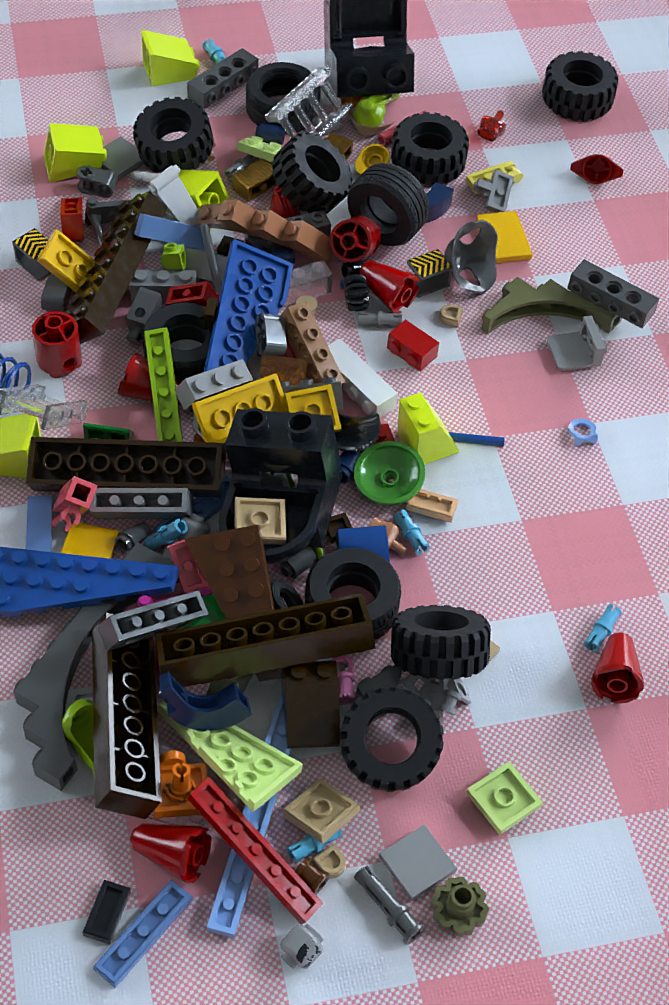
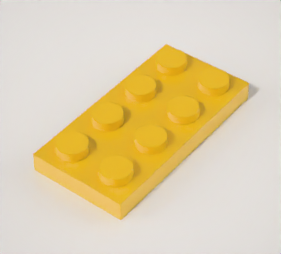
[191,373,288,444]

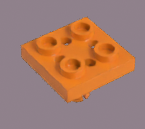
[154,762,207,818]

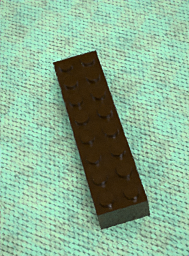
[64,191,167,344]
[26,437,226,498]
[155,593,375,687]
[92,612,162,819]

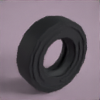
[270,580,303,610]

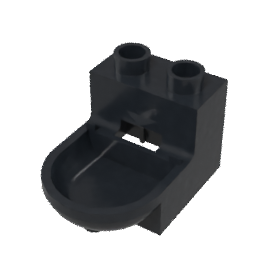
[324,0,415,98]
[219,408,343,565]

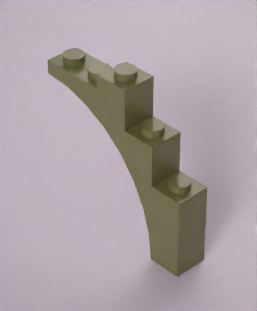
[481,277,622,334]

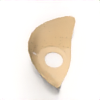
[345,104,396,136]

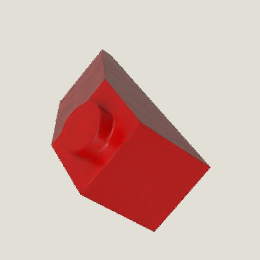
[60,197,84,242]

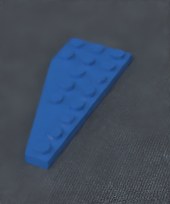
[204,239,293,372]
[0,547,180,618]

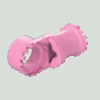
[331,655,357,705]

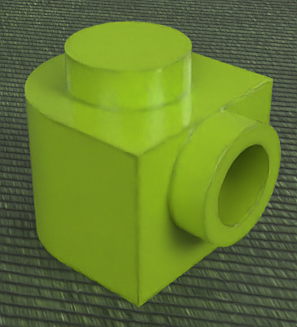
[161,243,186,270]

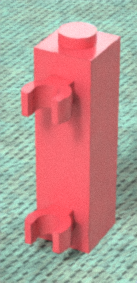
[51,476,98,533]

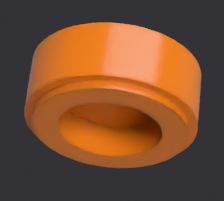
[159,750,186,766]

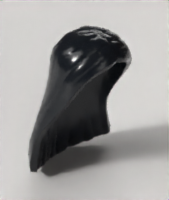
[335,413,381,452]

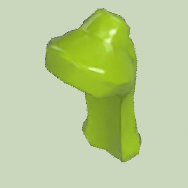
[353,93,400,127]
[62,699,94,774]

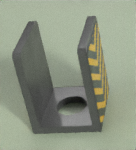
[12,228,52,281]
[407,249,453,298]

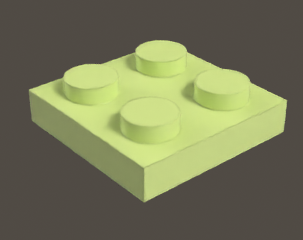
[236,136,282,162]
[466,762,543,835]

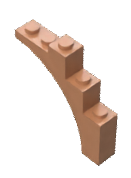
[195,199,333,261]

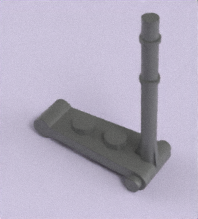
[85,195,161,247]

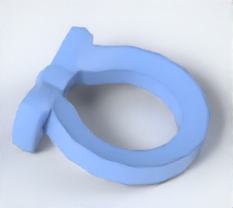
[568,419,598,446]

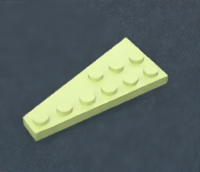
[158,700,303,812]

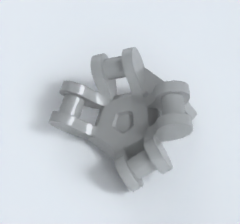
[400,674,471,725]

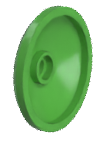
[354,441,425,506]

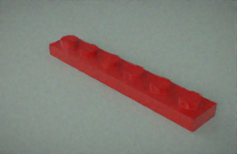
[186,777,323,925]

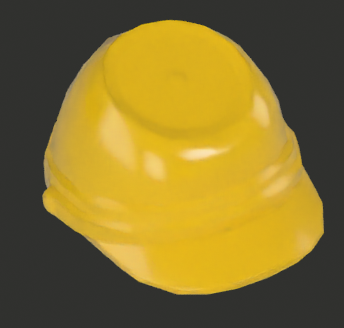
[354,144,390,175]

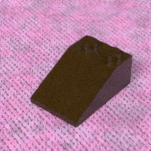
[280,660,340,748]

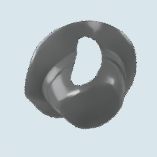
[444,220,498,294]

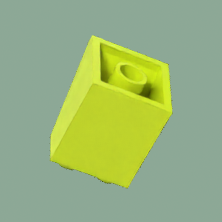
[141,30,199,86]
[43,123,107,182]
[161,170,230,230]
[397,392,459,465]
[0,412,41,479]

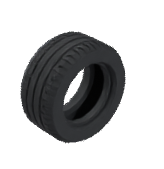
[246,62,321,134]

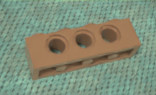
[280,301,345,385]

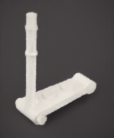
[131,165,210,229]

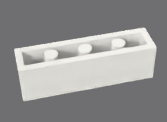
[328,339,398,418]

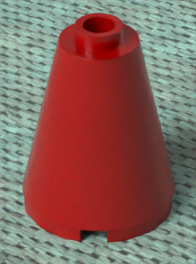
[359,260,420,314]
[117,353,180,403]
[591,632,644,703]
[130,823,212,883]

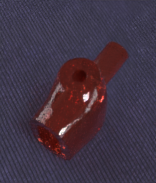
[477,110,506,141]

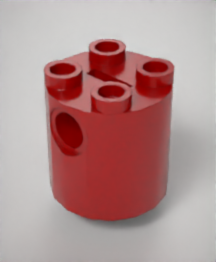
[330,216,381,262]
[32,311,82,378]

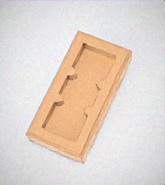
[406,489,458,523]

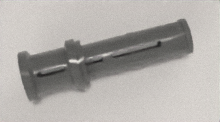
[354,866,425,945]

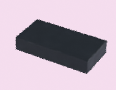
[82,880,131,944]

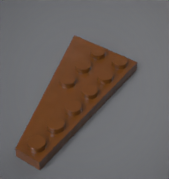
[184,524,282,682]

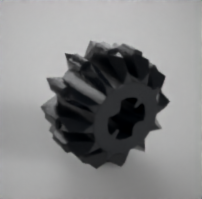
[344,274,369,312]

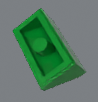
[83,423,134,440]

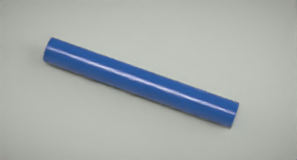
[449,432,504,446]

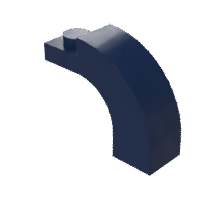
[382,182,454,223]
[159,671,252,731]

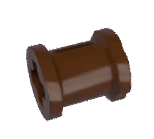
[295,857,330,895]

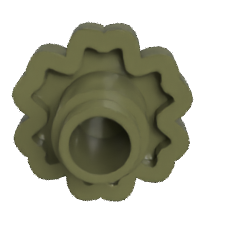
[431,877,489,936]

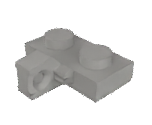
[473,170,514,213]

